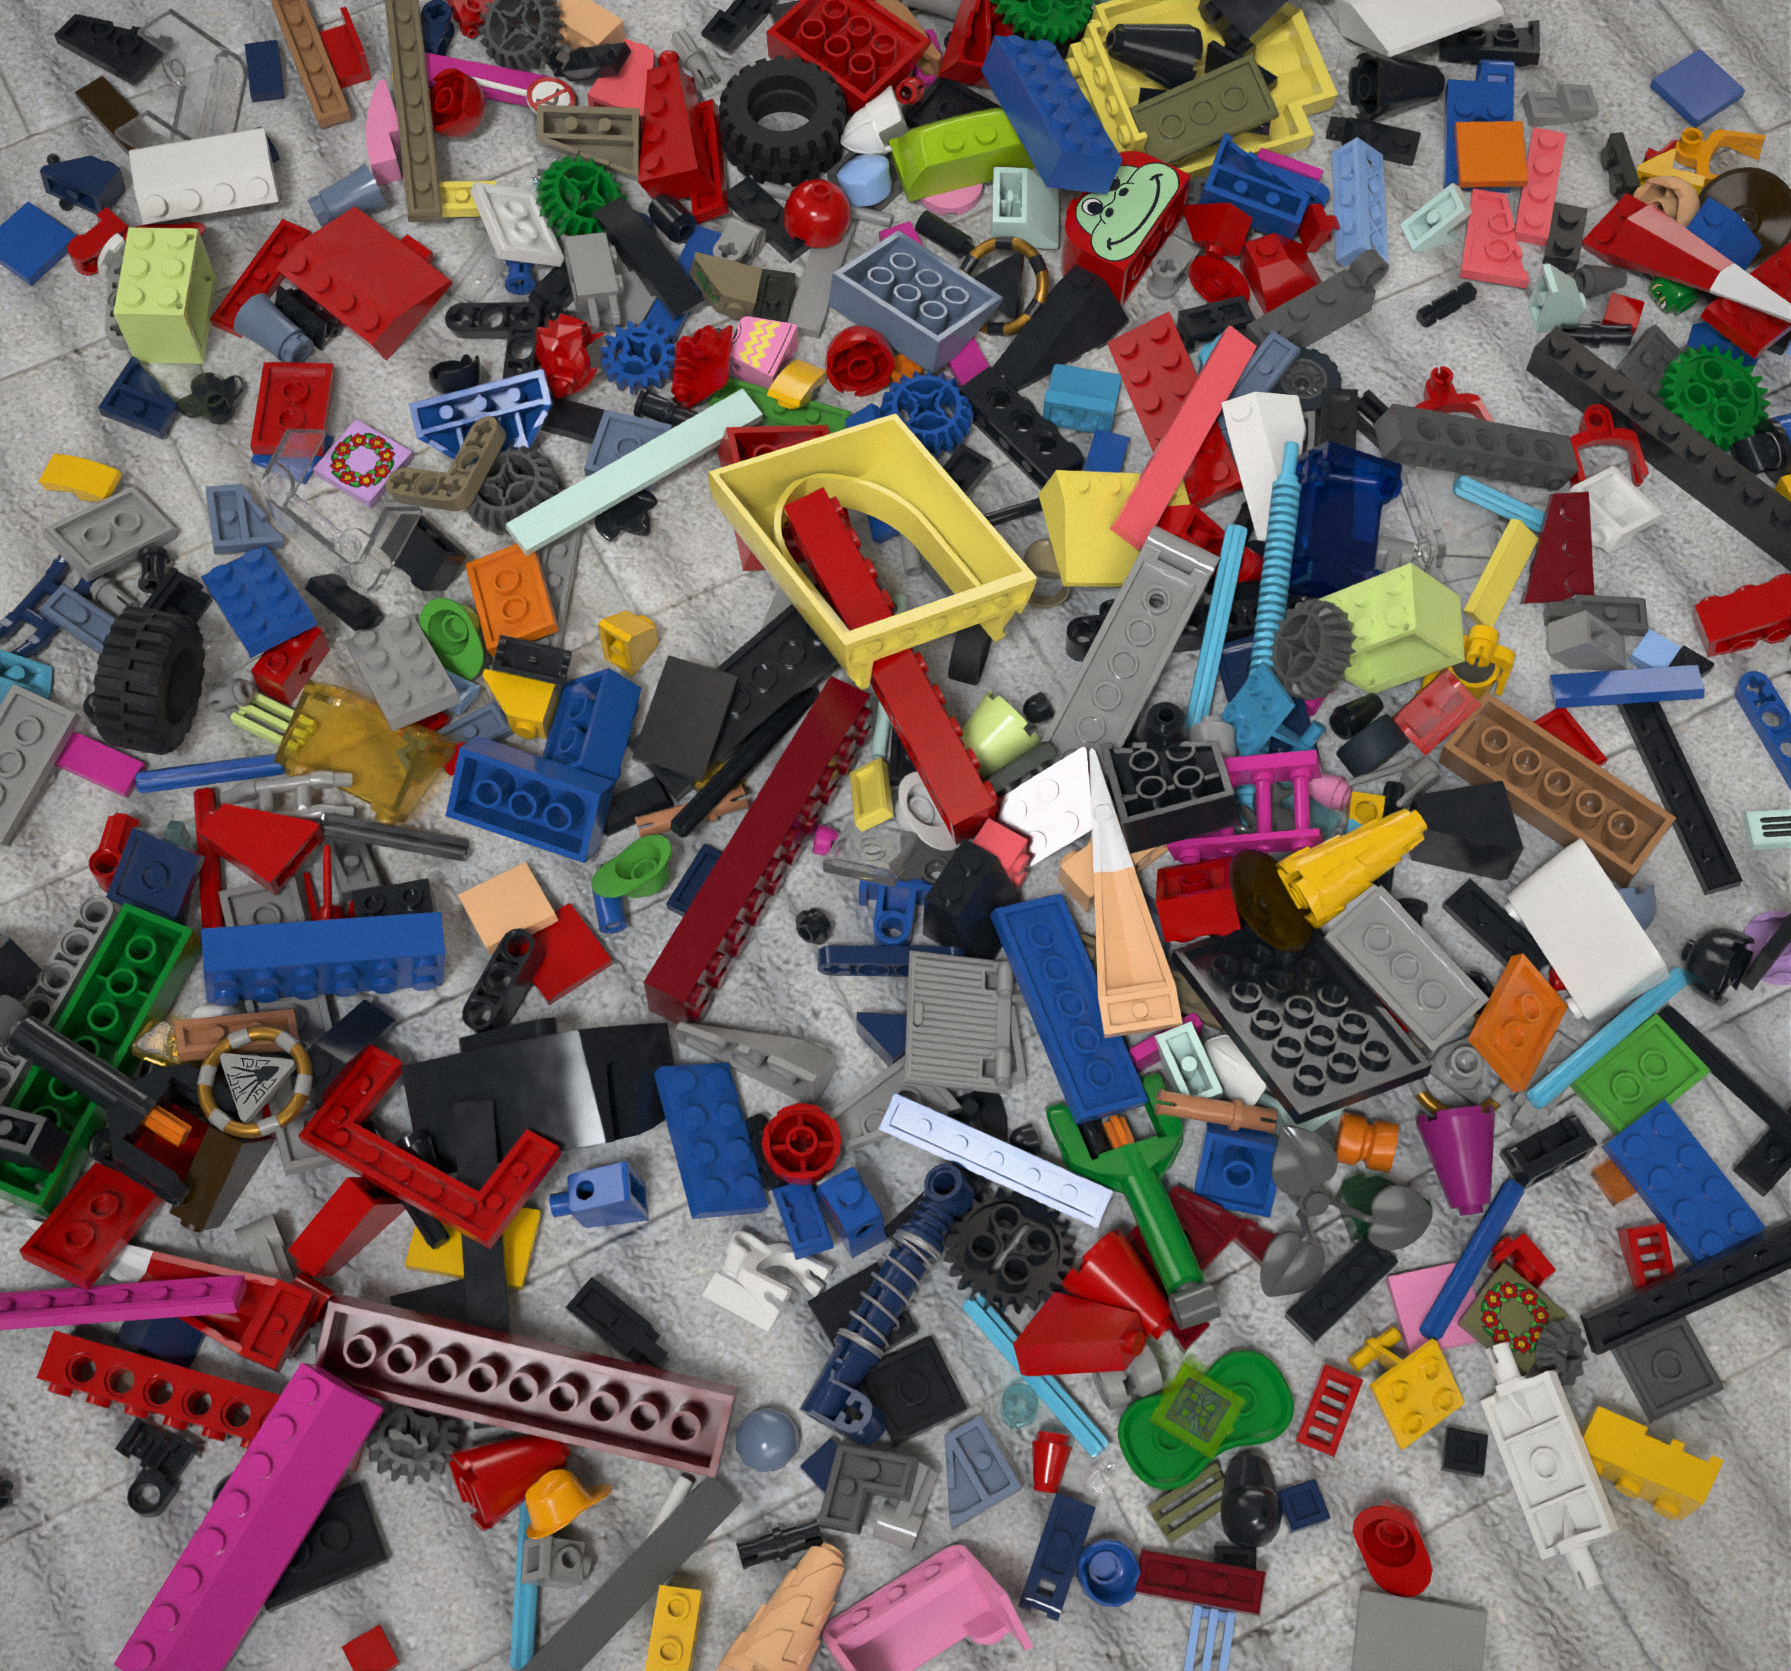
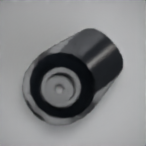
[1221,1455,1282,1548]

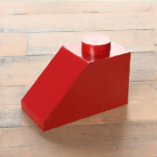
[1183,203,1253,259]

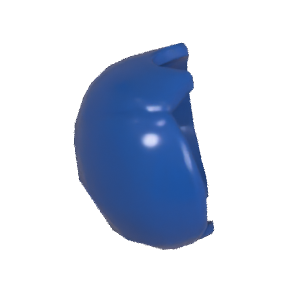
[1076,1539,1141,1607]

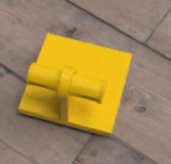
[1347,1326,1465,1450]

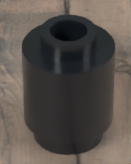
[648,194,696,243]

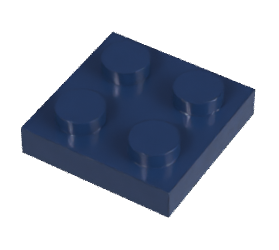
[106,827,206,924]

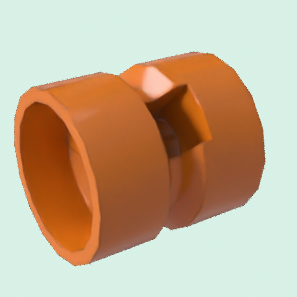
[1334,1112,1399,1174]

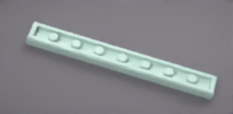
[506,388,763,556]

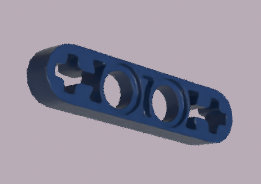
[817,945,967,977]

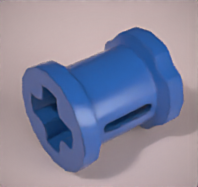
[505,260,536,295]

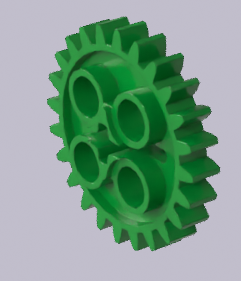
[990,0,1094,44]
[1657,344,1770,453]

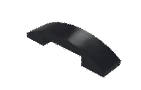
[701,0,779,51]

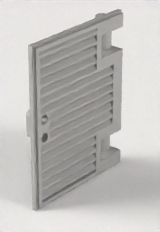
[904,950,1014,1095]

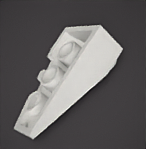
[1221,392,1307,542]

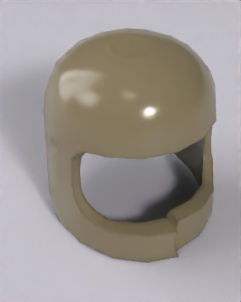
[1023,538,1071,609]

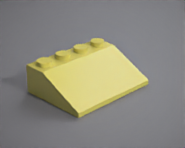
[1038,470,1190,587]

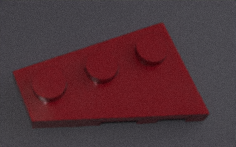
[1520,491,1595,604]

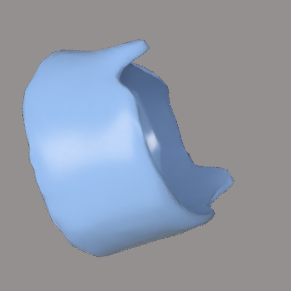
[837,154,892,207]

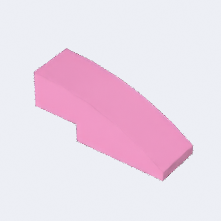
[366,79,402,186]

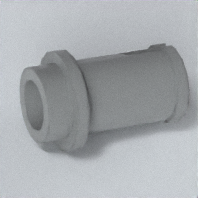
[90,576,138,616]
[205,678,254,713]

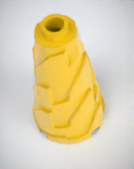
[1276,809,1427,929]

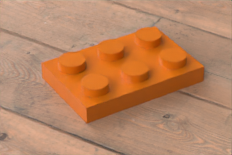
[465,544,559,657]
[1467,953,1568,1093]

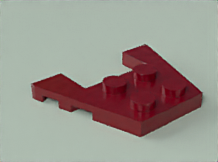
[1126,1186,1279,1354]

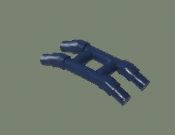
[0,554,101,658]

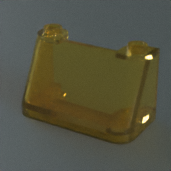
[273,679,457,826]

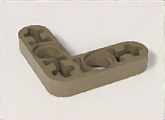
[385,416,506,511]

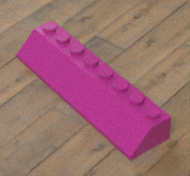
[114,1363,385,1671]

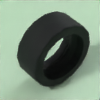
[948,623,992,686]

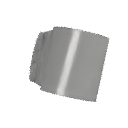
[713,217,766,265]
[1147,234,1204,299]

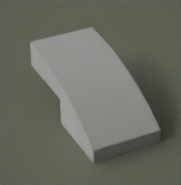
[1521,84,1599,126]

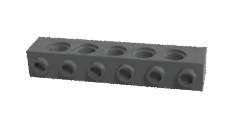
[1374,403,1579,490]

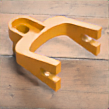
[1674,127,1766,188]

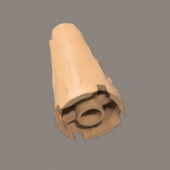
[717,1543,845,1671]

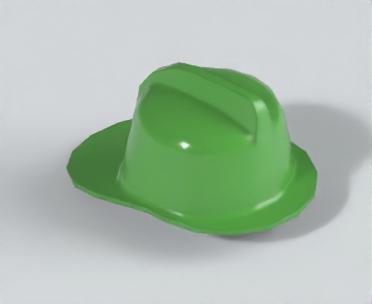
[420,598,484,680]
[591,834,672,898]

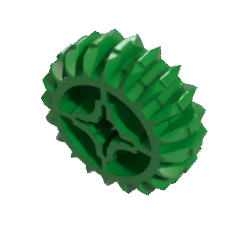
[535,154,627,239]

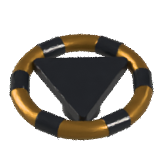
[959,236,1049,336]

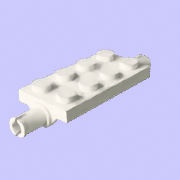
[1481,1342,1620,1592]

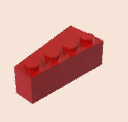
[638,63,716,199]
[1693,573,1791,657]

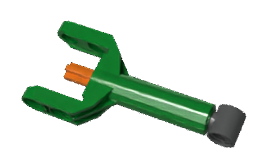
[1045,1072,1221,1330]

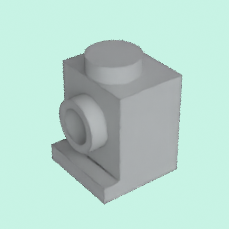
[521,1535,591,1589]

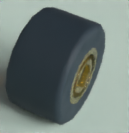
[1336,714,1409,778]

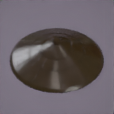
[1698,167,1791,267]
[1229,850,1313,952]

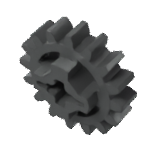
[367,1403,458,1484]

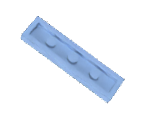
[1332,137,1388,267]

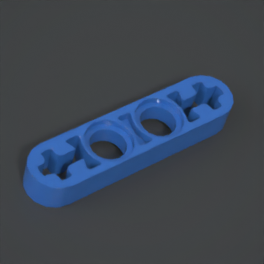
[1734,671,1791,790]

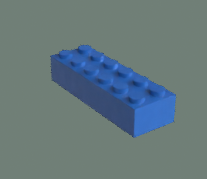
[981,35,1122,194]
[201,912,445,1006]

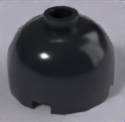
[1681,927,1755,1007]

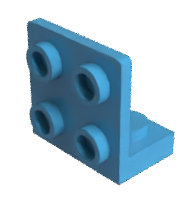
[1043,364,1122,433]

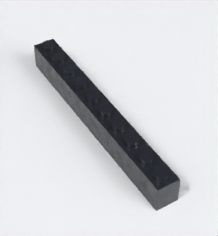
[1526,326,1791,572]

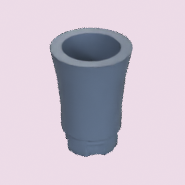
[307,163,387,227]
[234,293,313,363]

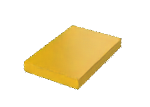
[405,1207,542,1290]

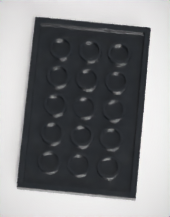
[1171,925,1432,1125]

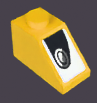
[482,669,558,739]

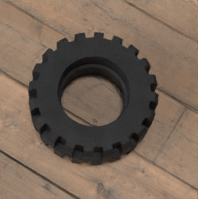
[719,56,846,187]
[93,607,205,755]

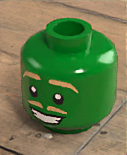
[1648,275,1700,315]

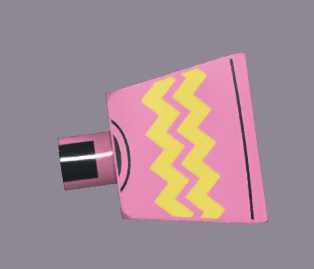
[716,316,798,388]

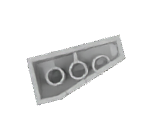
[676,1022,836,1105]

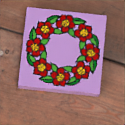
[313,419,414,508]

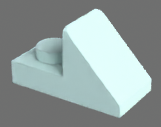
[1400,183,1472,252]

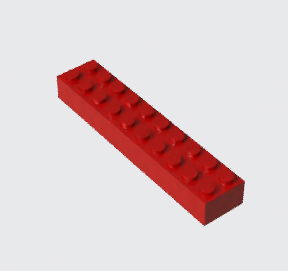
[783,487,999,845]

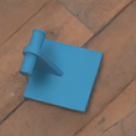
[1220,661,1326,756]

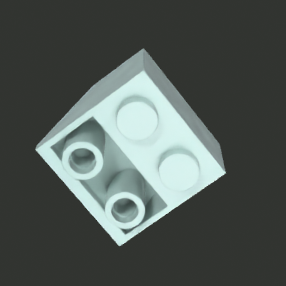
[991,167,1059,249]

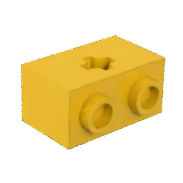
[645,1585,704,1671]

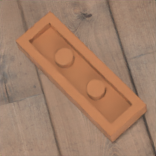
[173,1009,300,1062]

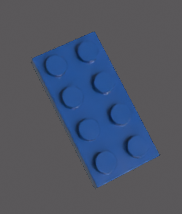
[201,545,317,658]
[654,1062,768,1219]
[1602,1099,1766,1264]

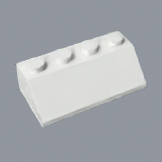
[129,127,280,225]

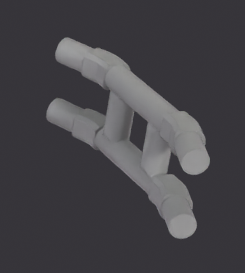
[220,770,354,823]

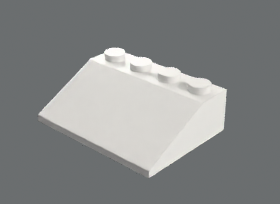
[1336,0,1504,57]

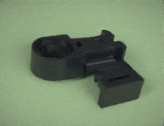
[115,1417,202,1518]

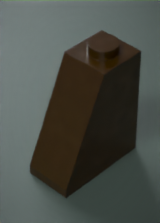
[169,1125,275,1233]

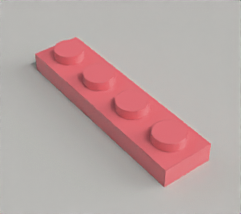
[1514,127,1566,246]

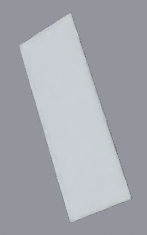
[702,1272,774,1332]

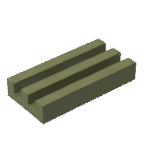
[1147,1463,1225,1545]

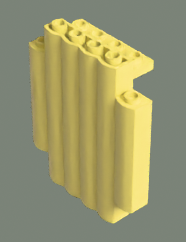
[1064,0,1338,180]

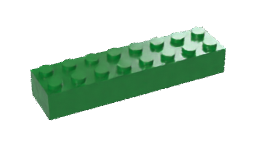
[0,903,202,1217]

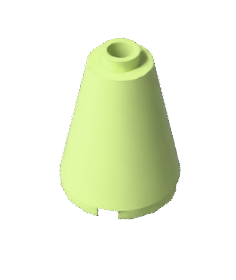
[961,691,1041,780]

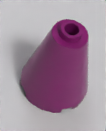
[1415,1105,1495,1216]

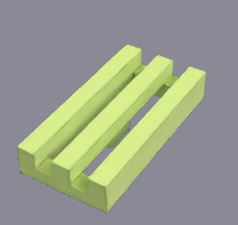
[230,691,314,754]

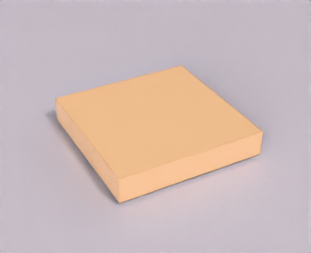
[458,862,558,955]

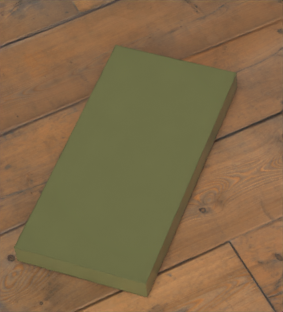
[1129,53,1279,165]

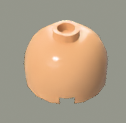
[1633,176,1700,228]

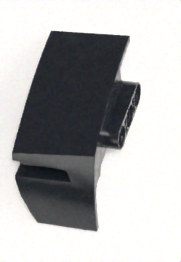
[401,1017,675,1174]

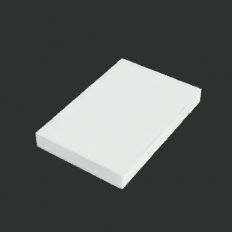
[470,182,565,267]

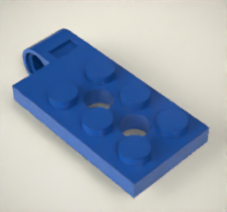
[1443,59,1514,193]

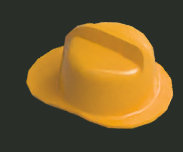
[525,1469,613,1539]

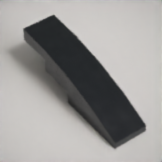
[592,197,704,321]

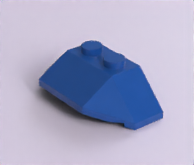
[408,369,553,464]

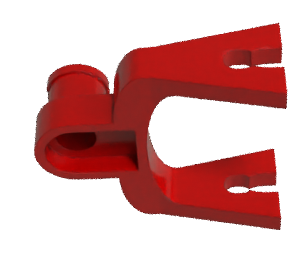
[1415,366,1494,422]
[1570,404,1649,488]

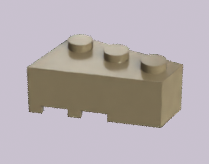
[537,105,640,182]

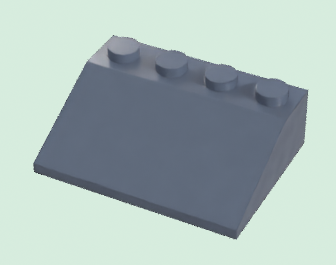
[828,230,1003,374]

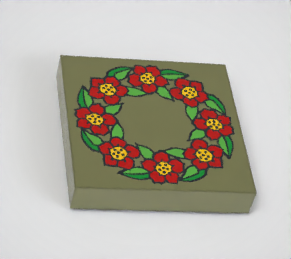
[1457,1262,1568,1376]

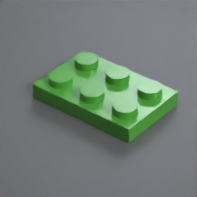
[1569,1013,1711,1136]

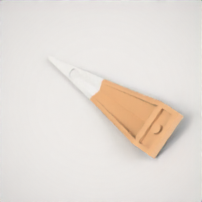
[1089,748,1182,1038]

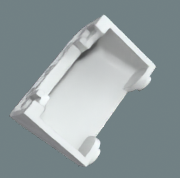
[1504,838,1670,1025]

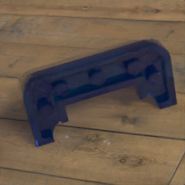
[1288,441,1403,599]

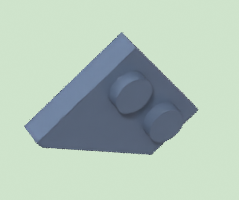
[945,1415,1022,1530]

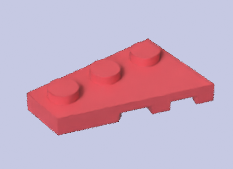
[1459,188,1530,289]

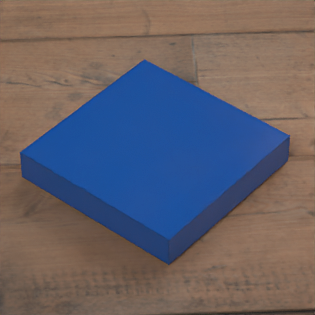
[1650,49,1745,128]
[0,201,77,286]

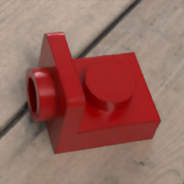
[1487,1233,1556,1289]

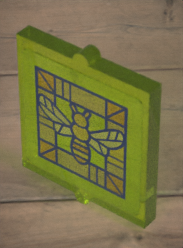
[1149,1363,1246,1460]

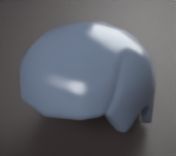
[736,1408,800,1472]

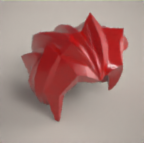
[536,314,605,399]

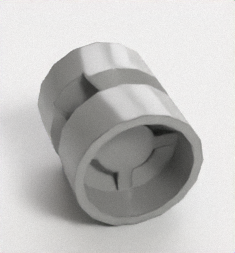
[1092,1341,1164,1411]

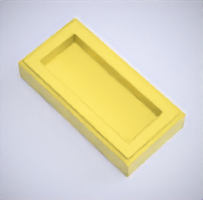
[850,757,894,832]

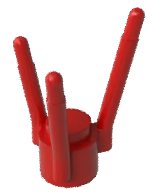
[303,844,355,921]

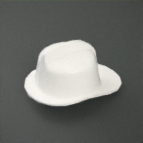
[894,772,961,851]

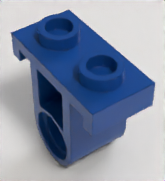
[859,874,933,946]

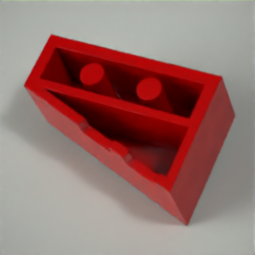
[937,0,1014,89]

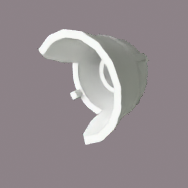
[840,85,909,155]
[1204,1035,1267,1106]

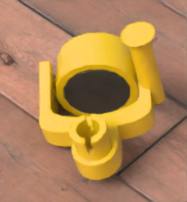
[1416,624,1516,700]

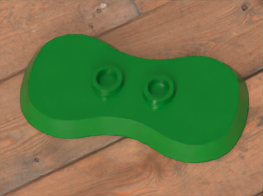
[1117,1350,1294,1490]

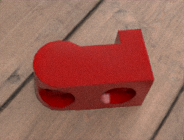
[67,207,129,276]

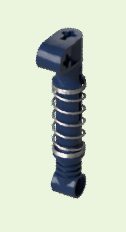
[799,1163,974,1445]

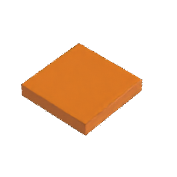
[1454,121,1528,188]

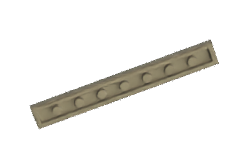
[384,0,443,222]

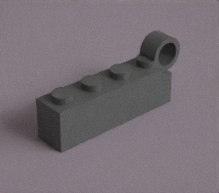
[1244,249,1389,353]

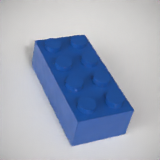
[445,736,615,863]

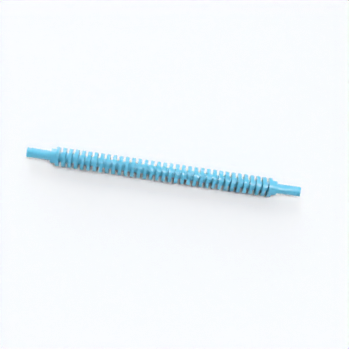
[1234,441,1301,835]

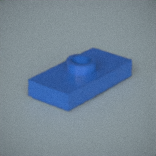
[772,1184,834,1260]

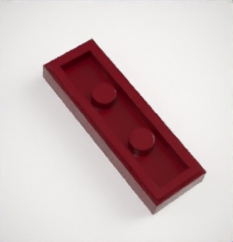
[1135,1549,1267,1617]

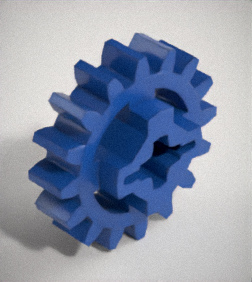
[600,320,676,395]

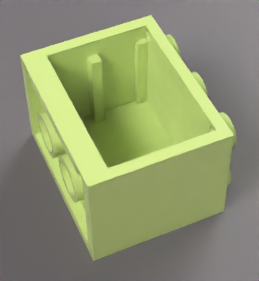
[113,228,217,364]
[1318,563,1465,693]

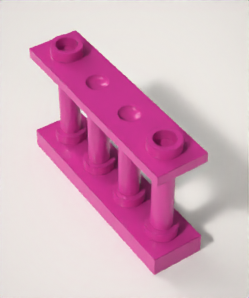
[1167,750,1325,864]

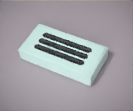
[1743,809,1791,851]

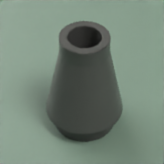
[1573,264,1627,299]

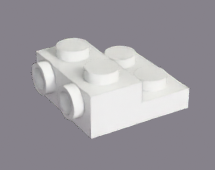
[1568,466,1663,554]

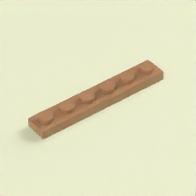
[270,0,351,129]

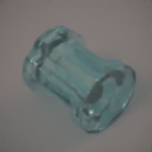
[1000,1383,1039,1429]

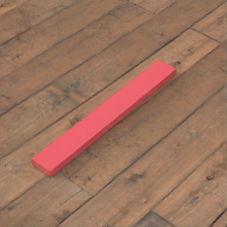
[1110,326,1257,550]

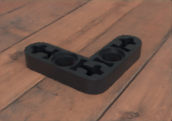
[445,302,545,379]

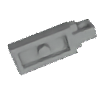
[1509,1031,1581,1134]

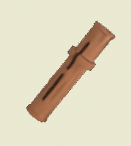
[635,786,749,838]
[1155,1089,1277,1134]

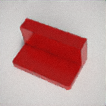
[319,6,371,89]

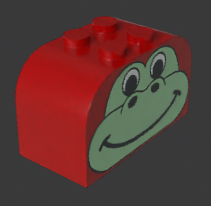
[1061,151,1191,307]

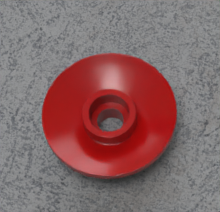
[1188,255,1250,303]

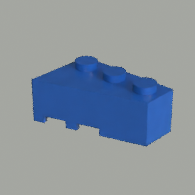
[1198,132,1310,240]

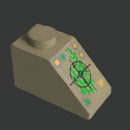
[689,251,762,320]

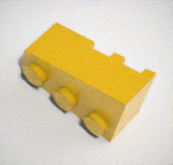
[1581,1406,1724,1520]

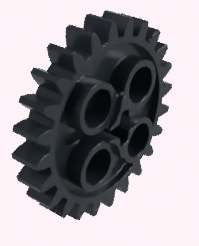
[944,1187,1075,1314]

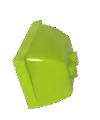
[888,107,1035,202]

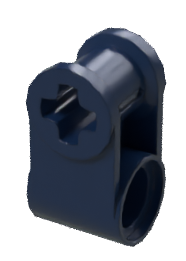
[420,0,455,56]

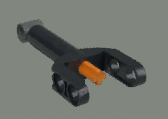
[0,994,243,1206]

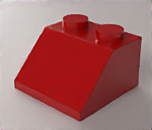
[1156,856,1241,943]

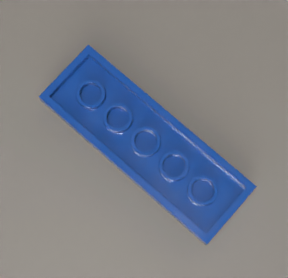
[990,893,1149,1125]

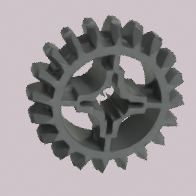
[478,0,566,72]
[467,444,559,537]
[1269,599,1356,700]

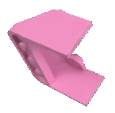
[821,1545,1033,1671]

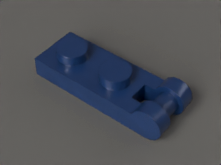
[1018,1493,1096,1622]

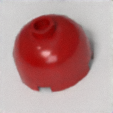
[429,68,486,139]
[783,179,851,248]
[825,325,895,397]
[762,1103,842,1186]

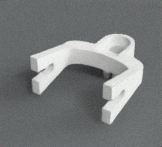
[722,1231,833,1321]

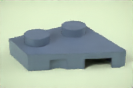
[205,484,284,554]

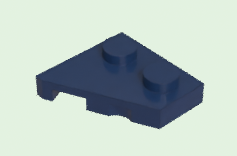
[98,356,180,439]

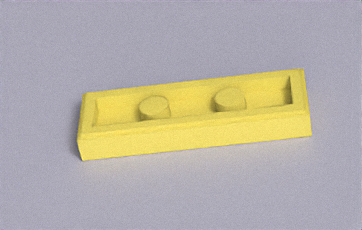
[1463,519,1538,627]

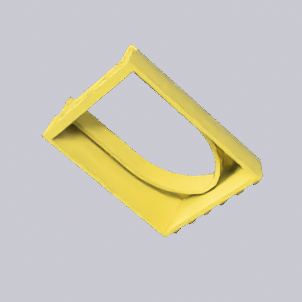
[708,413,1037,690]

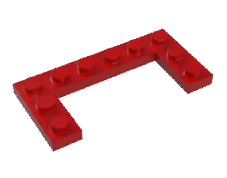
[298,1045,562,1249]

